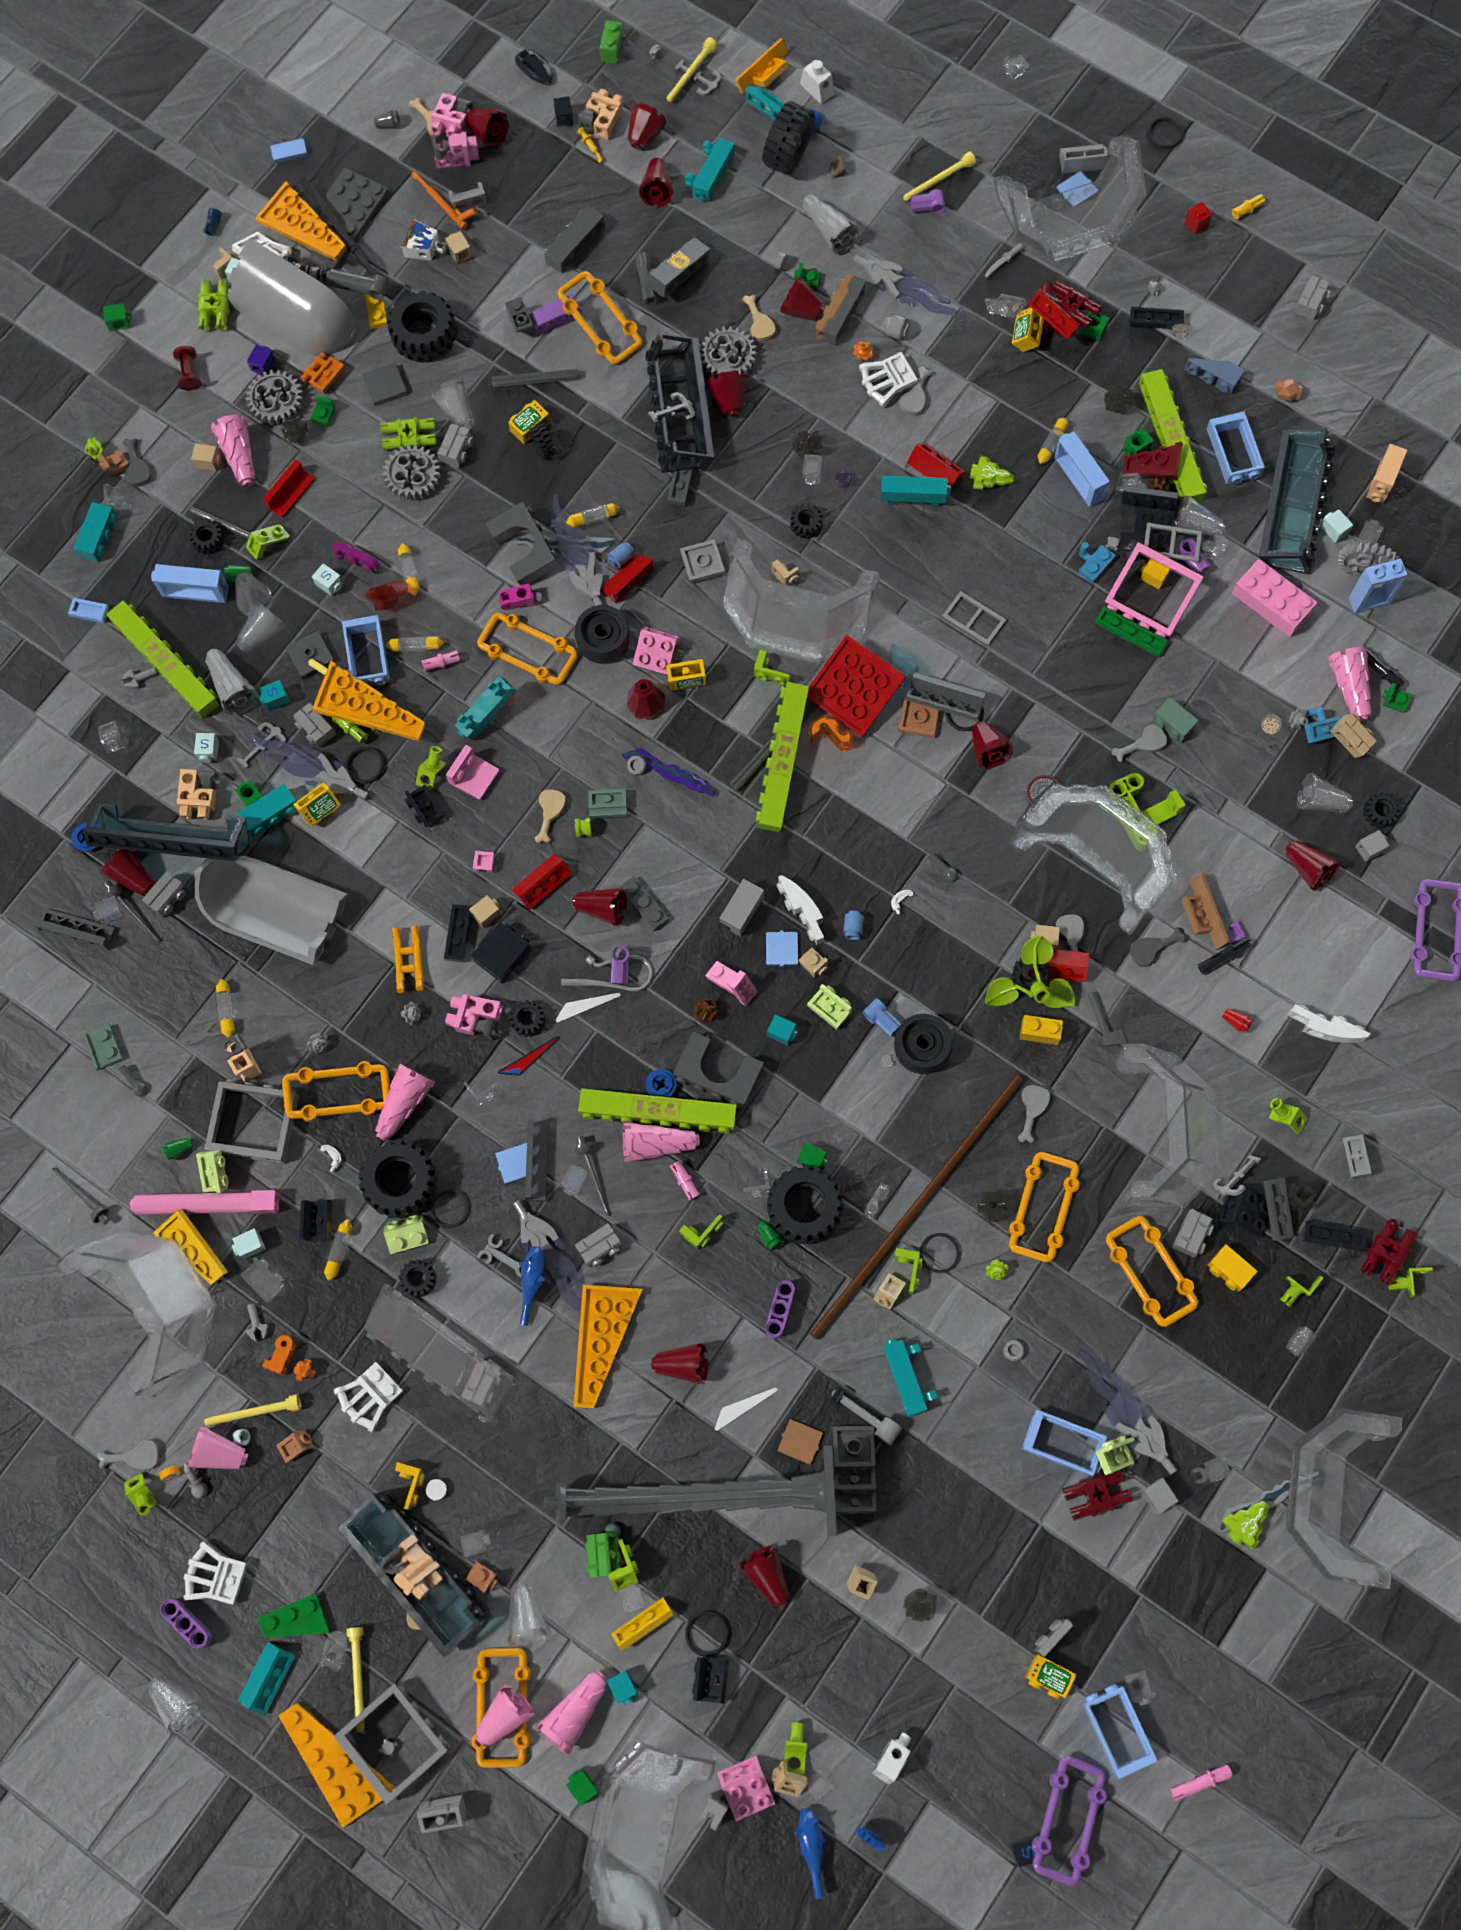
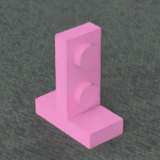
[705,961,758,1006]

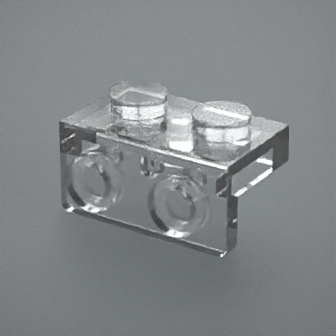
[984,294,1027,318]
[240,1257,286,1304]

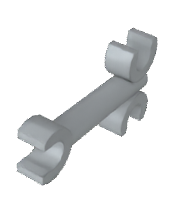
[477,1234,521,1278]

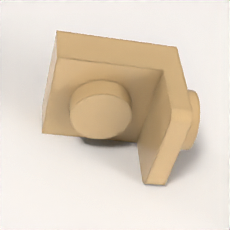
[212,248,234,280]
[771,559,800,587]
[798,948,828,978]
[874,1273,906,1309]
[772,1761,807,1798]

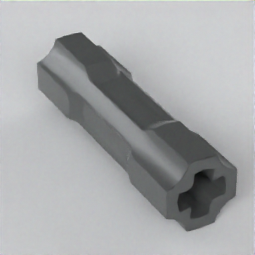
[635,252,658,306]

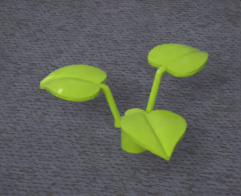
[985,935,1075,1008]

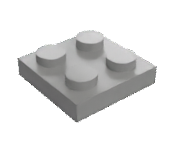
[680,539,725,583]
[1034,1619,1073,1657]

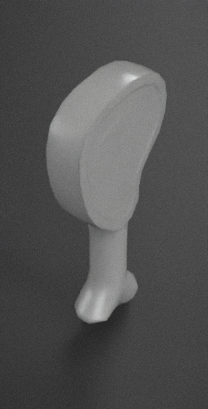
[899,366,933,416]
[1111,724,1167,762]
[1055,915,1084,952]
[1018,1085,1050,1143]
[97,1440,159,1470]

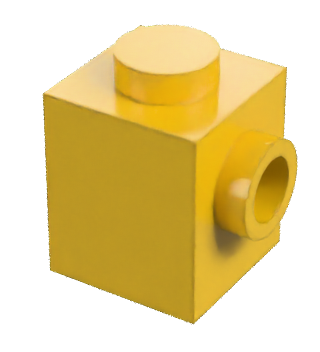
[1140,559,1170,589]

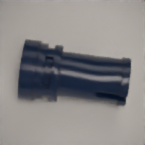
[203,208,222,236]

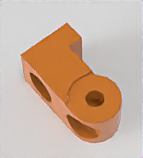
[262,1335,296,1376]

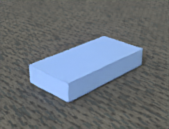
[270,138,308,164]
[68,598,110,623]

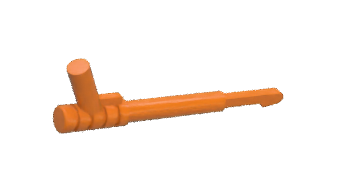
[411,171,477,230]

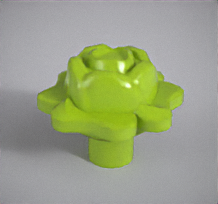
[85,438,104,459]
[986,1260,1009,1281]

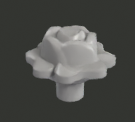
[1289,708,1309,730]
[401,1002,421,1025]
[307,1033,330,1053]

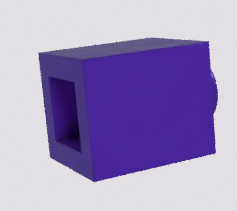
[247,344,276,376]

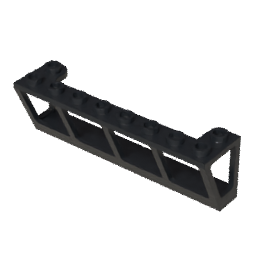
[645,332,714,473]

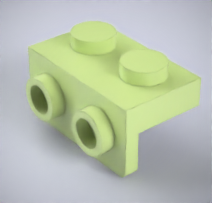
[807,984,852,1030]
[196,1150,229,1193]
[384,1215,429,1254]
[1095,1435,1135,1475]

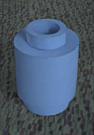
[607,542,635,568]
[843,911,864,940]

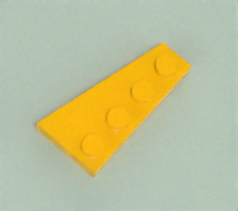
[153,1209,228,1285]

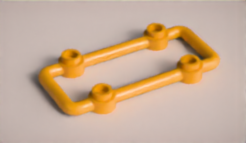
[557,271,643,364]
[477,612,578,685]
[282,1061,390,1122]
[1009,1152,1080,1263]
[1106,1216,1198,1327]
[472,1648,532,1768]

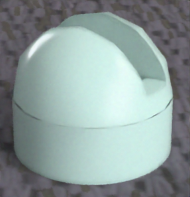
[232,1429,250,1446]

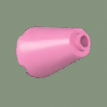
[188,1427,248,1469]
[476,1685,534,1746]

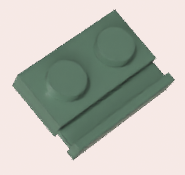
[588,789,627,819]
[83,1024,123,1071]

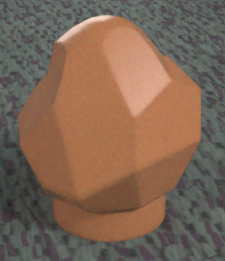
[1274,379,1302,401]

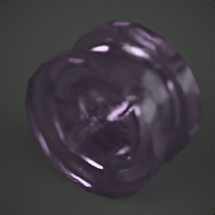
[834,470,851,488]

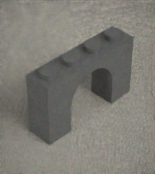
[485,502,559,586]
[673,1032,764,1109]

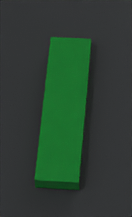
[1094,607,1169,658]

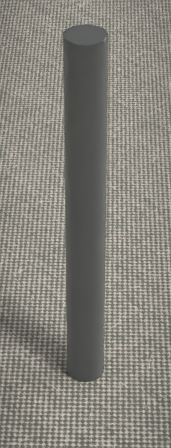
[189,506,251,539]

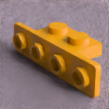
[735,38,789,94]

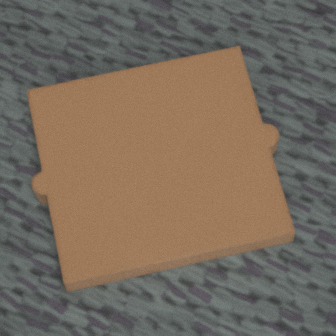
[777,1419,823,1465]

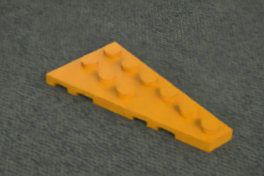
[256,181,347,262]
[312,661,426,742]
[573,1285,643,1409]
[278,1703,396,1827]

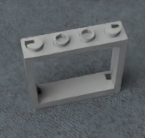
[204,1080,299,1164]
[333,1684,448,1805]

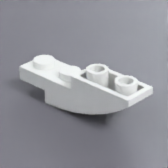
[777,875,824,945]
[1288,1004,1370,1043]

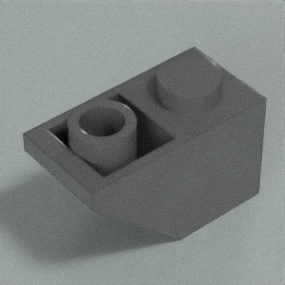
[505,297,533,333]

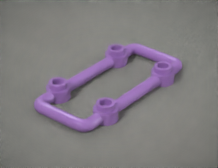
[1410,879,1461,981]
[1032,1756,1107,1886]

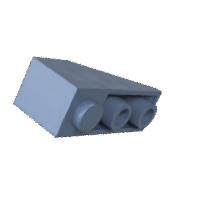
[1185,358,1245,395]

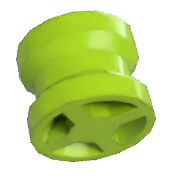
[575,818,592,837]

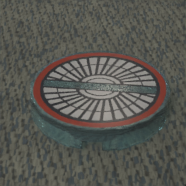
[1025,774,1063,812]

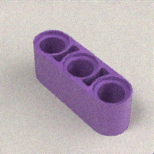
[529,295,582,333]
[765,1280,795,1340]
[160,1599,213,1648]

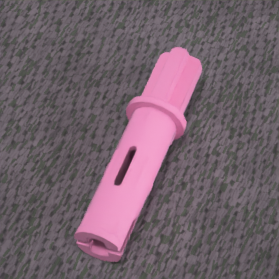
[1170,1765,1232,1802]

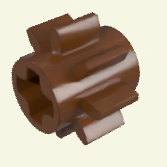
[1146,476,1169,491]
[693,998,718,1022]

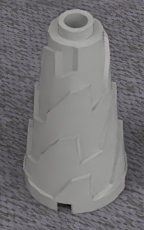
[803,194,860,254]
[206,649,258,715]

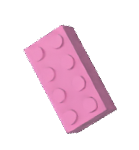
[1232,559,1318,637]

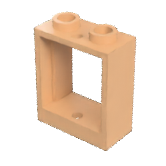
[1366,444,1407,503]

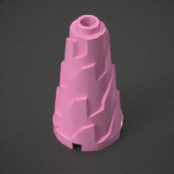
[211,414,256,487]
[1328,647,1372,722]
[375,1064,435,1141]
[623,1123,699,1162]
[536,1671,608,1755]

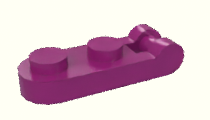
[332,541,381,573]

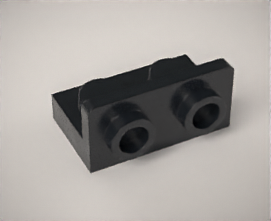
[1119,531,1158,560]

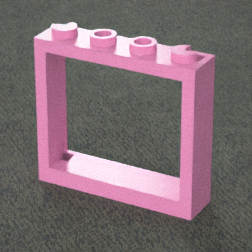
[1105,542,1204,638]

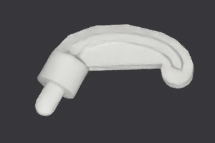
[891,890,913,915]
[320,1145,342,1172]

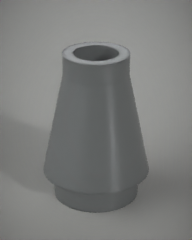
[374,110,400,128]

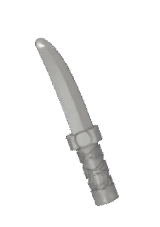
[986,243,1024,278]

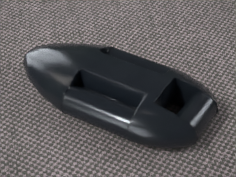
[515,49,553,84]

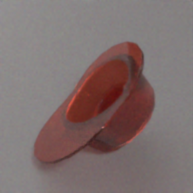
[366,580,408,611]

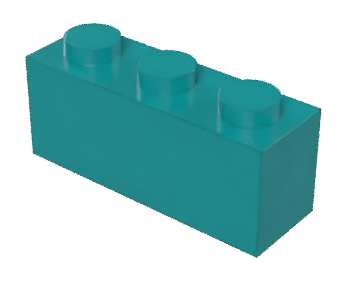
[73,502,117,562]
[237,783,297,837]

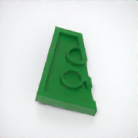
[257,1593,331,1638]

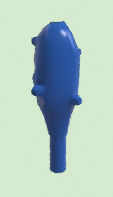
[519,1246,546,1326]
[794,1808,826,1899]

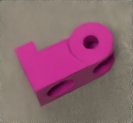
[499,584,536,610]

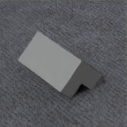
[1059,144,1108,174]
[719,879,764,937]

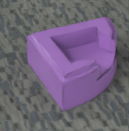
[1227,920,1246,945]

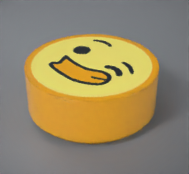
[159,1465,181,1482]

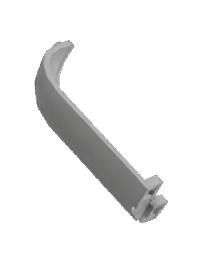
[228,238,359,356]
[194,856,347,965]

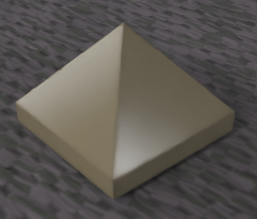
[830,154,846,178]

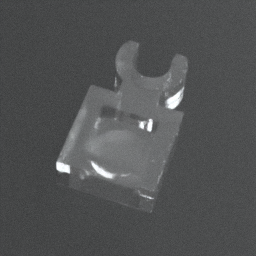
[1192,1456,1232,1484]

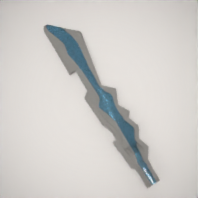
[516,535,615,553]
[1220,1471,1320,1532]

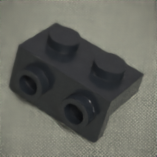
[404,785,445,828]
[299,1200,333,1242]
[692,1657,729,1704]

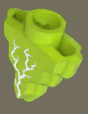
[970,456,1014,490]
[1222,1501,1269,1550]

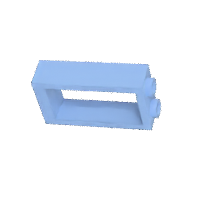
[1207,412,1264,484]
[1055,432,1110,507]
[1349,559,1407,614]
[151,564,229,603]
[342,615,390,686]
[1021,1410,1107,1477]
[1082,1684,1157,1779]

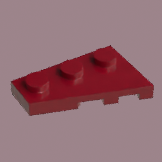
[1122,441,1183,478]

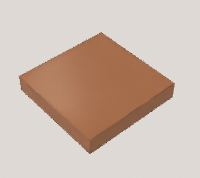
[898,696,940,738]

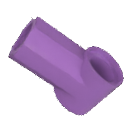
[910,189,946,214]
[1176,539,1210,575]
[611,946,630,983]

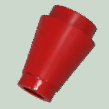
[1222,1008,1253,1033]

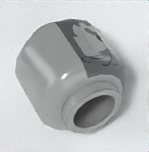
[883,313,910,340]

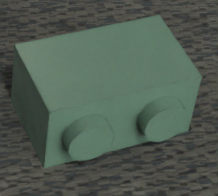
[1152,697,1199,743]

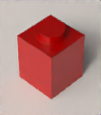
[1185,201,1213,234]

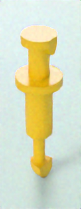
[577,127,603,163]

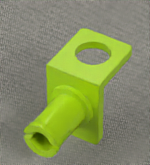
[416,746,446,791]
[1269,1098,1308,1135]
[1388,1267,1433,1298]
[1280,1276,1323,1307]
[124,1473,158,1515]
[784,1722,807,1776]

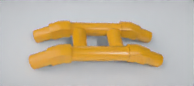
[392,925,424,993]

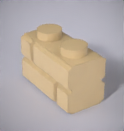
[1330,713,1376,758]

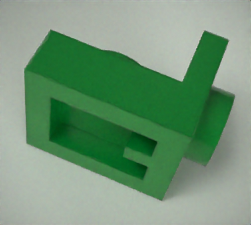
[794,263,820,290]
[310,396,336,427]
[1382,683,1411,713]

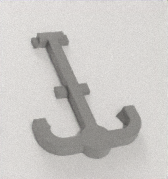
[675,60,721,96]
[648,393,695,422]
[237,722,286,768]
[1213,1155,1261,1196]

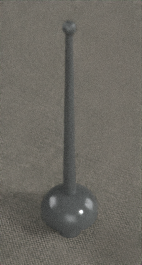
[104,881,160,942]
[573,1136,610,1216]
[52,1167,110,1225]

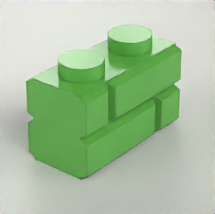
[599,21,623,64]
[585,1533,619,1578]

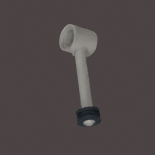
[830,1387,902,1446]

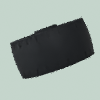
[575,605,630,664]
[894,1013,953,1074]

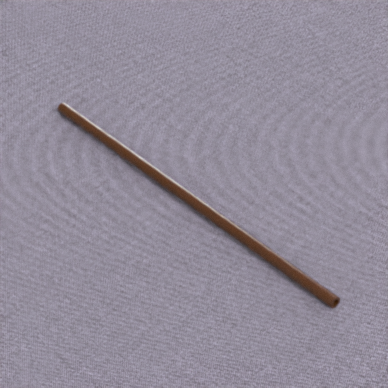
[810,1074,1024,1340]

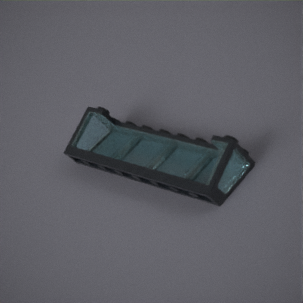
[1259,428,1335,574]
[83,802,250,861]
[338,1490,492,1657]

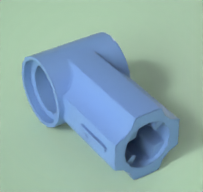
[862,998,901,1037]

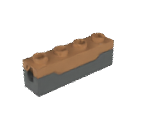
[815,273,866,346]

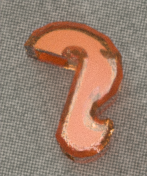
[808,715,853,751]

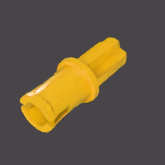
[1232,194,1265,220]

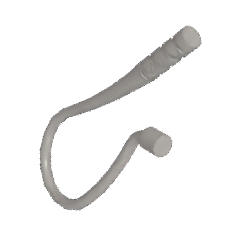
[561,955,653,991]

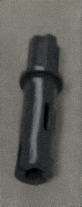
[1362,645,1404,689]
[1197,938,1251,975]

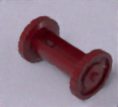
[173,346,202,391]

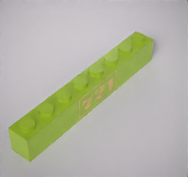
[1139,369,1207,506]
[106,601,219,719]
[755,682,809,832]
[578,1089,737,1134]

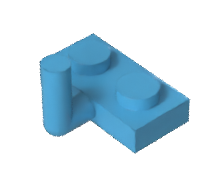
[1078,542,1116,584]
[1304,707,1341,743]

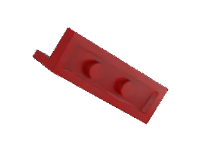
[1028,289,1080,339]
[907,442,966,490]
[262,459,315,518]
[601,554,654,604]
[511,854,572,910]
[1028,949,1089,982]

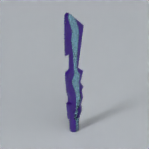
[622,748,716,797]

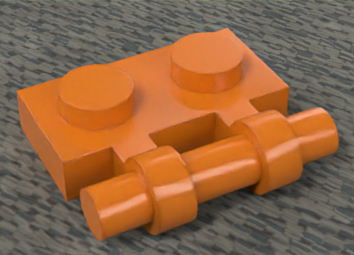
[300,352,345,394]

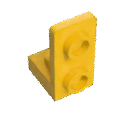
[395,1462,425,1510]

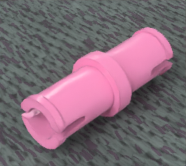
[421,650,460,672]
[670,1160,700,1201]

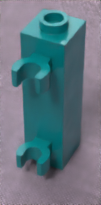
[685,137,735,202]
[881,476,951,506]
[455,676,518,740]
[883,1338,938,1418]

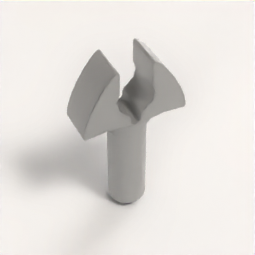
[122,667,157,690]
[245,1304,269,1342]

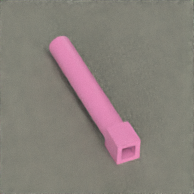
[130,1190,279,1215]

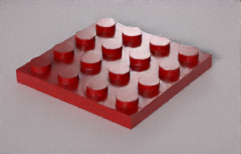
[807,634,907,738]

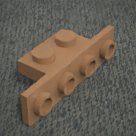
[1181,873,1230,950]

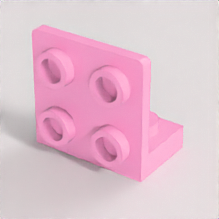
[633,627,680,674]
[446,745,499,800]
[717,1756,775,1821]

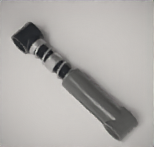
[283,256,389,300]

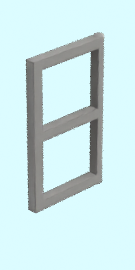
[1144,523,1202,562]
[942,591,1006,645]

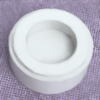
[426,1479,447,1501]

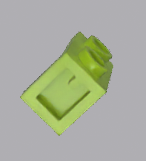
[246,524,290,560]
[754,649,790,685]
[1141,789,1185,829]
[679,1214,724,1249]
[894,1248,923,1294]
[608,1539,639,1592]

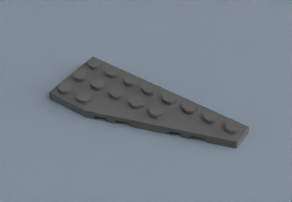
[307,167,389,286]

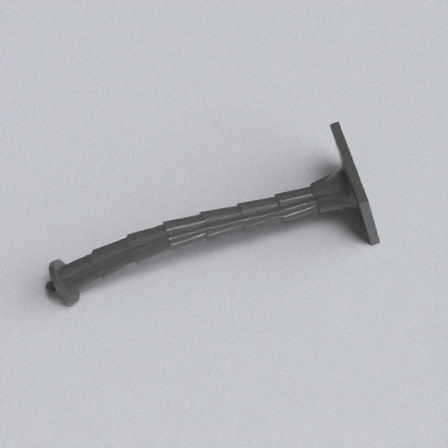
[544,1446,837,1536]

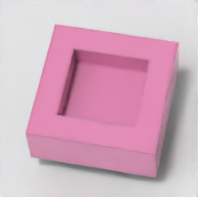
[473,851,495,872]

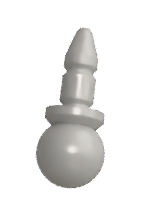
[183,1462,208,1498]

